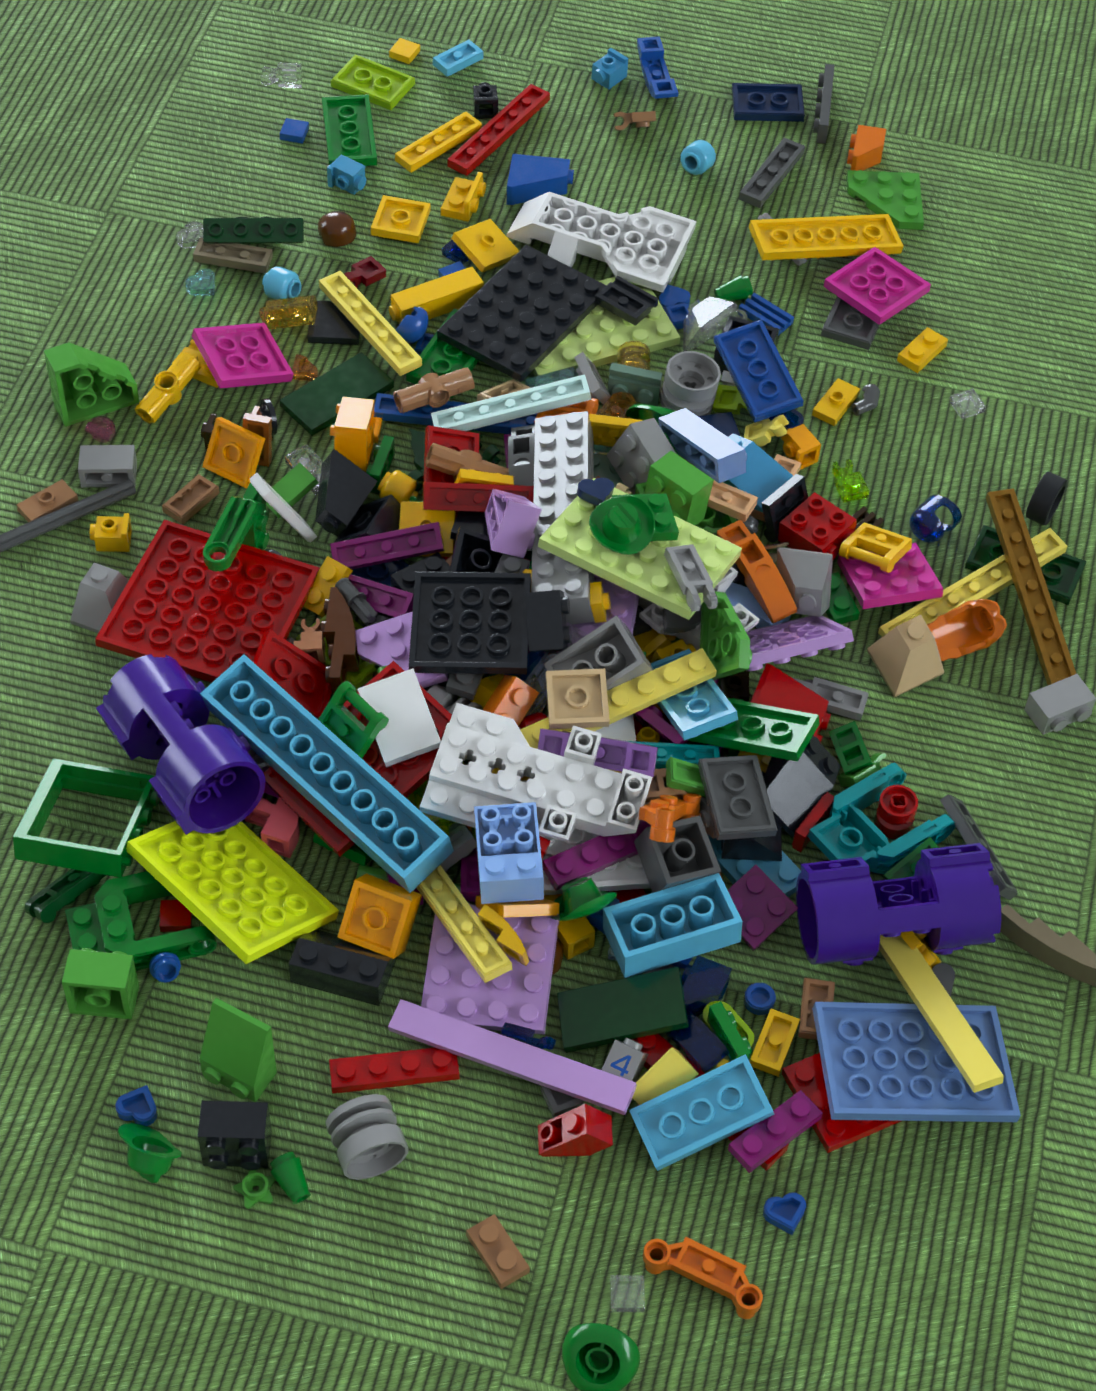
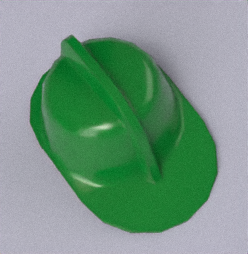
[118,1123,182,1183]

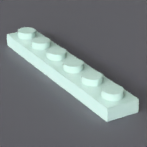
[431,374,592,431]

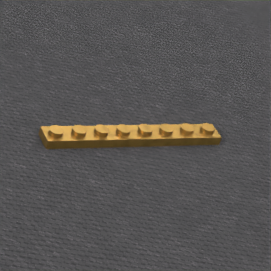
[986,488,1076,685]

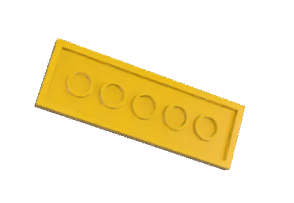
[749,214,904,260]

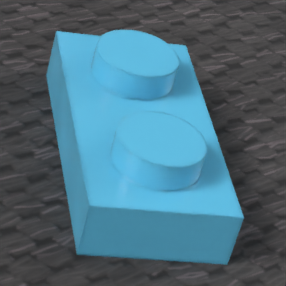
[433,40,483,77]

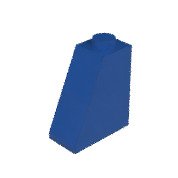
[506,154,574,205]

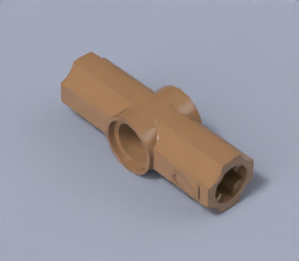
[393,367,474,413]
[425,443,509,480]

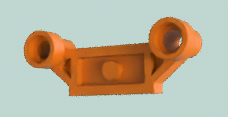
[638,793,702,843]
[643,1237,763,1319]

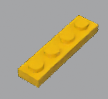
[395,111,482,173]

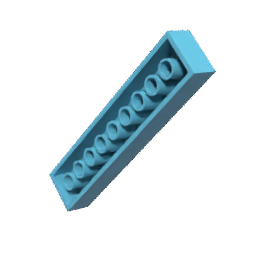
[200,654,454,893]

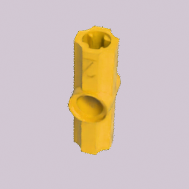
[135,352,201,424]

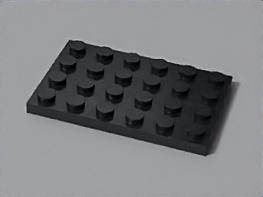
[437,245,607,382]

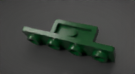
[203,216,304,244]

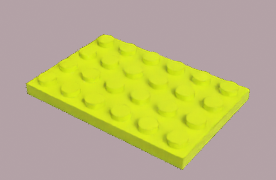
[126,821,339,964]

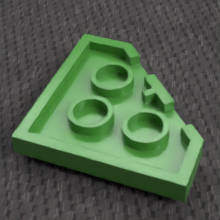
[846,170,924,230]
[700,591,752,680]

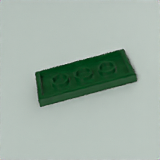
[279,352,394,436]
[965,525,1087,605]
[557,967,689,1053]

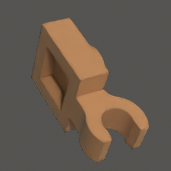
[613,111,656,131]

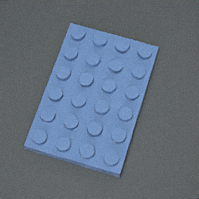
[812,1002,1021,1122]

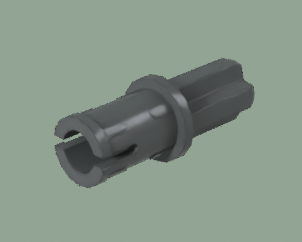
[335,578,378,625]

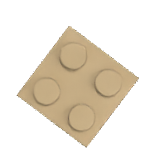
[546,668,610,729]

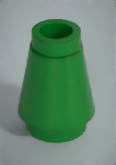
[714,275,753,303]
[270,1152,311,1204]

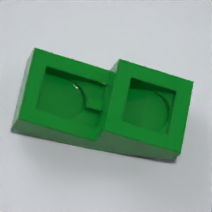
[828,721,873,775]

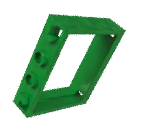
[13,758,160,878]

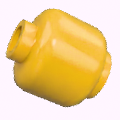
[377,470,419,504]

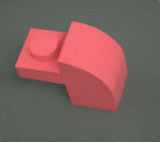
[245,797,300,858]

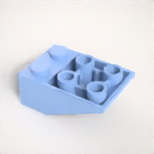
[474,802,544,904]

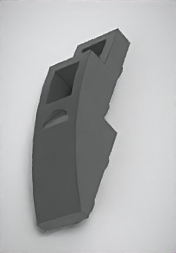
[508,425,535,486]

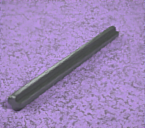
[0,480,136,553]

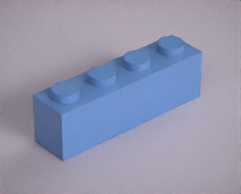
[658,408,747,483]

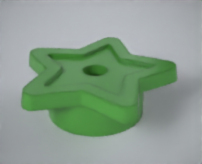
[233,1170,275,1209]

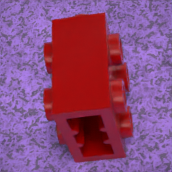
[778,492,857,560]

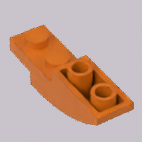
[717,519,797,624]

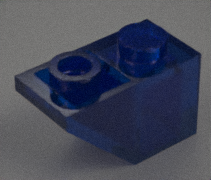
[682,955,732,1018]

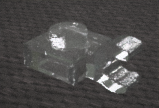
[261,62,302,88]

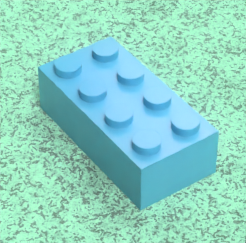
[603,873,743,978]

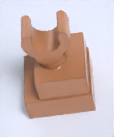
[294,618,326,665]

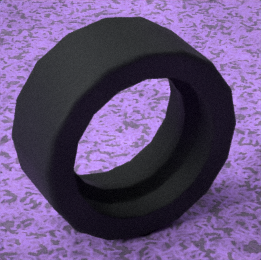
[1026,471,1068,525]

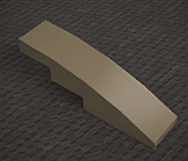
[1000,904,1096,987]

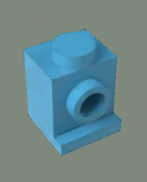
[591,48,628,90]
[327,154,366,195]

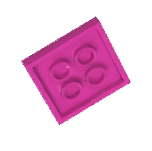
[824,247,931,325]
[192,323,294,389]
[837,543,943,609]

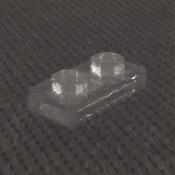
[285,444,323,495]

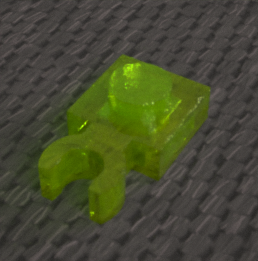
[832,459,869,503]

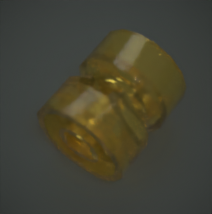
[617,341,650,370]

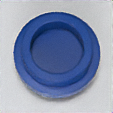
[149,952,181,982]

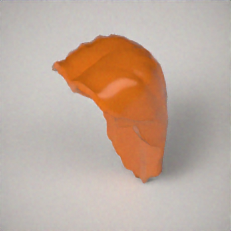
[927,599,1007,661]

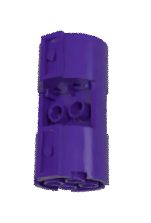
[96,654,265,835]
[796,843,1001,966]

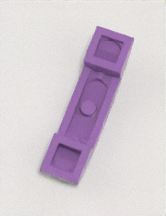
[538,729,658,777]

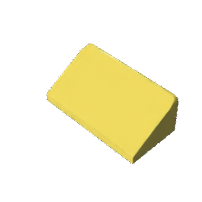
[632,1048,699,1105]

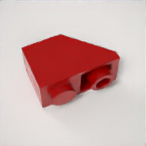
[538,1104,613,1157]

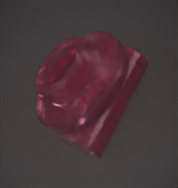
[85,416,116,443]

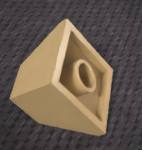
[867,615,944,698]

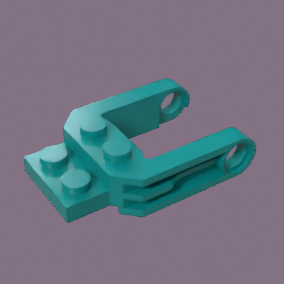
[808,763,956,874]

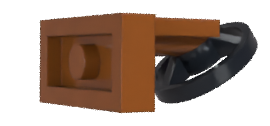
[243,398,278,467]

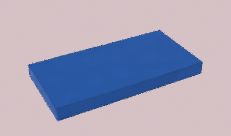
[714,319,804,423]

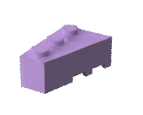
[485,489,542,559]

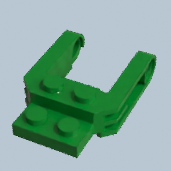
[203,483,269,571]
[65,871,217,971]

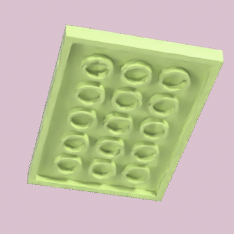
[532,277,680,383]
[538,478,742,620]

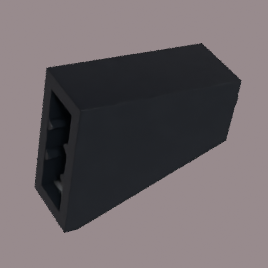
[315,449,378,537]

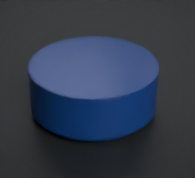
[744,983,776,1015]

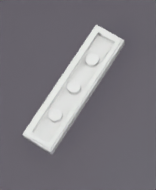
[250,473,317,543]

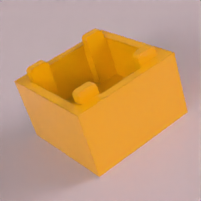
[330,397,374,472]
[337,874,422,959]

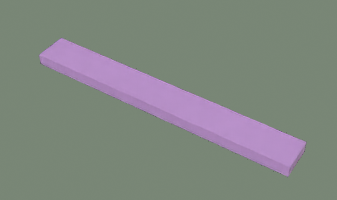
[388,999,637,1115]

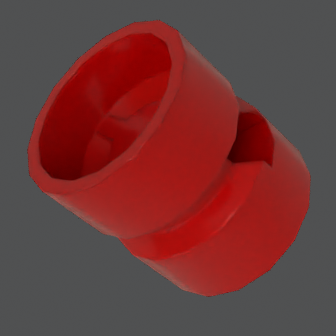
[874,785,918,840]

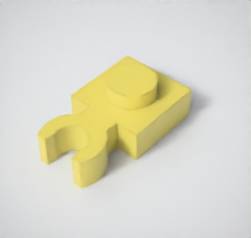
[744,415,789,447]

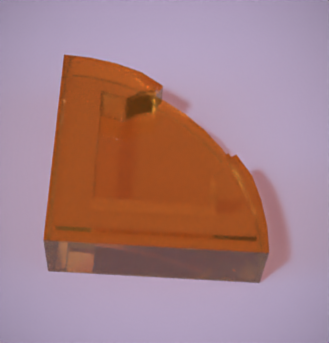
[292,354,318,381]

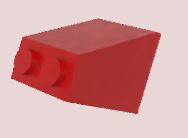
[751,663,831,743]

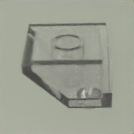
[683,296,738,352]

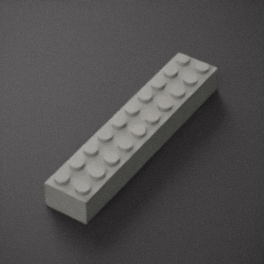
[531,411,594,625]

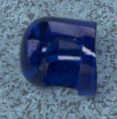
[909,495,962,543]

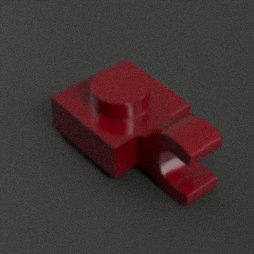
[344,256,386,288]

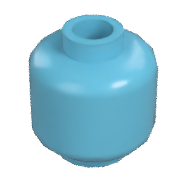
[680,140,716,175]
[262,266,301,303]

